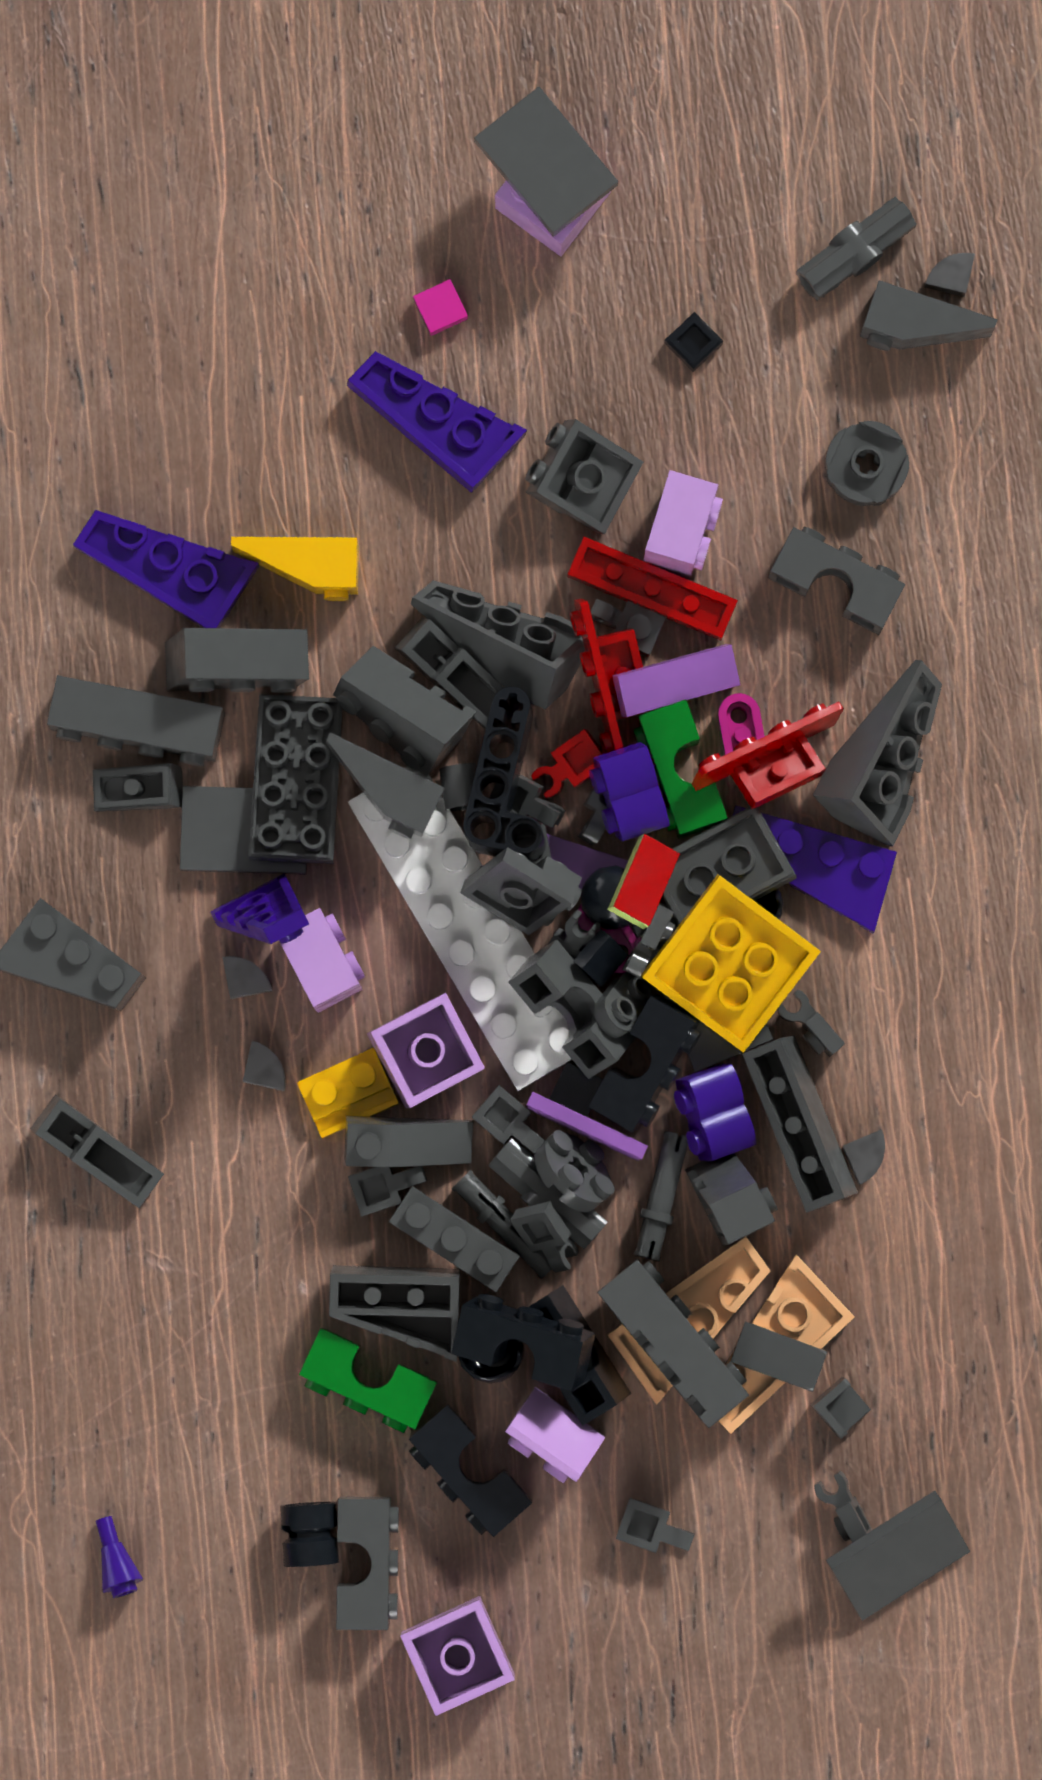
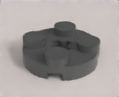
[825,421,909,506]
[535,1130,615,1212]

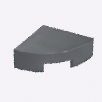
[924,253,975,297]
[222,956,272,999]
[243,1040,286,1091]
[842,1129,885,1185]

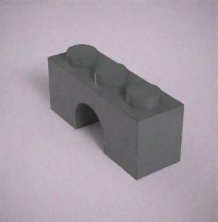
[768,527,906,635]
[508,939,636,1079]
[389,1186,520,1292]
[336,1496,399,1630]

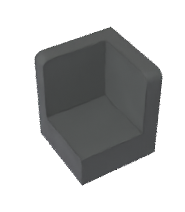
[810,1377,871,1439]

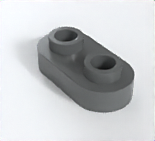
[594,972,652,1038]

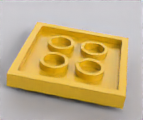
[641,874,821,1053]

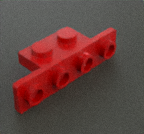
[570,598,653,754]
[692,701,844,809]

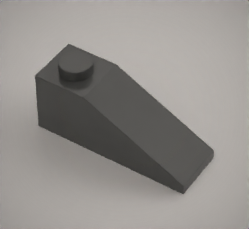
[860,280,998,351]
[326,732,445,839]
[344,1116,473,1167]

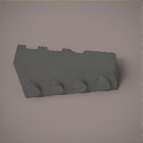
[597,1260,749,1428]

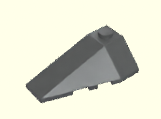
[411,580,585,710]
[813,660,942,846]

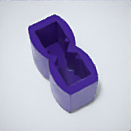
[589,742,670,841]
[674,1064,756,1161]

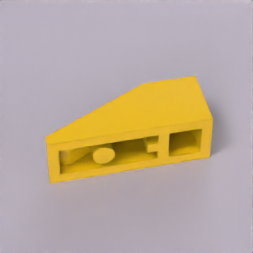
[231,537,359,601]

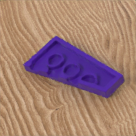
[347,351,527,493]
[73,510,260,628]
[732,805,897,934]
[210,873,309,944]

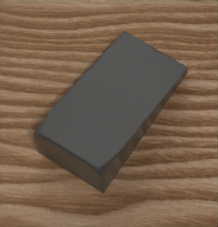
[93,763,183,812]
[731,1321,827,1392]

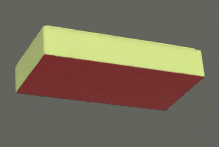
[607,833,680,930]

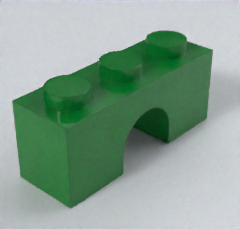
[633,699,728,839]
[299,1328,438,1433]

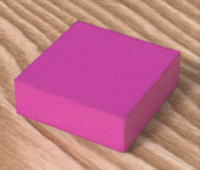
[413,279,468,336]

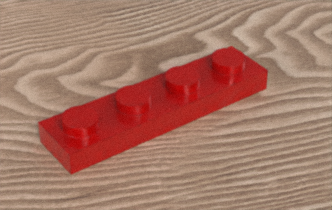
[567,536,738,641]

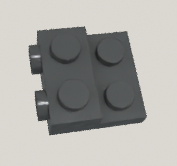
[525,419,644,534]
[460,847,582,935]

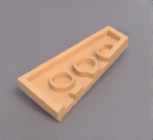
[607,1236,770,1405]
[719,1254,855,1434]

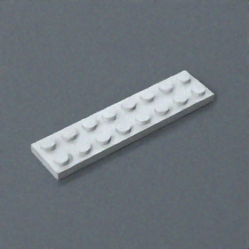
[348,767,572,1092]

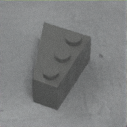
[165,628,309,693]
[333,646,477,777]
[0,898,146,1011]
[685,1153,778,1246]
[329,1265,460,1362]

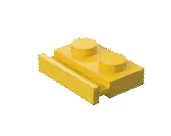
[297,1048,399,1139]

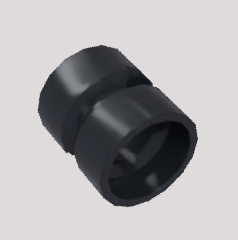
[280,1501,339,1567]

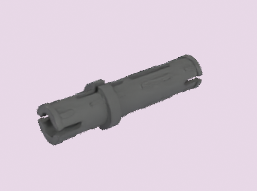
[633,1131,688,1262]
[452,1170,552,1279]

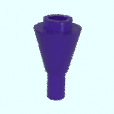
[95,1516,144,1598]

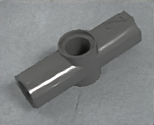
[796,197,917,301]
[488,1139,608,1249]

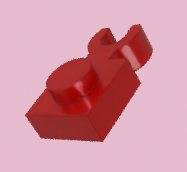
[531,729,604,798]

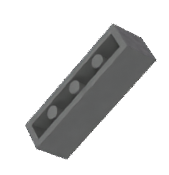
[47,675,225,766]
[743,1036,858,1213]

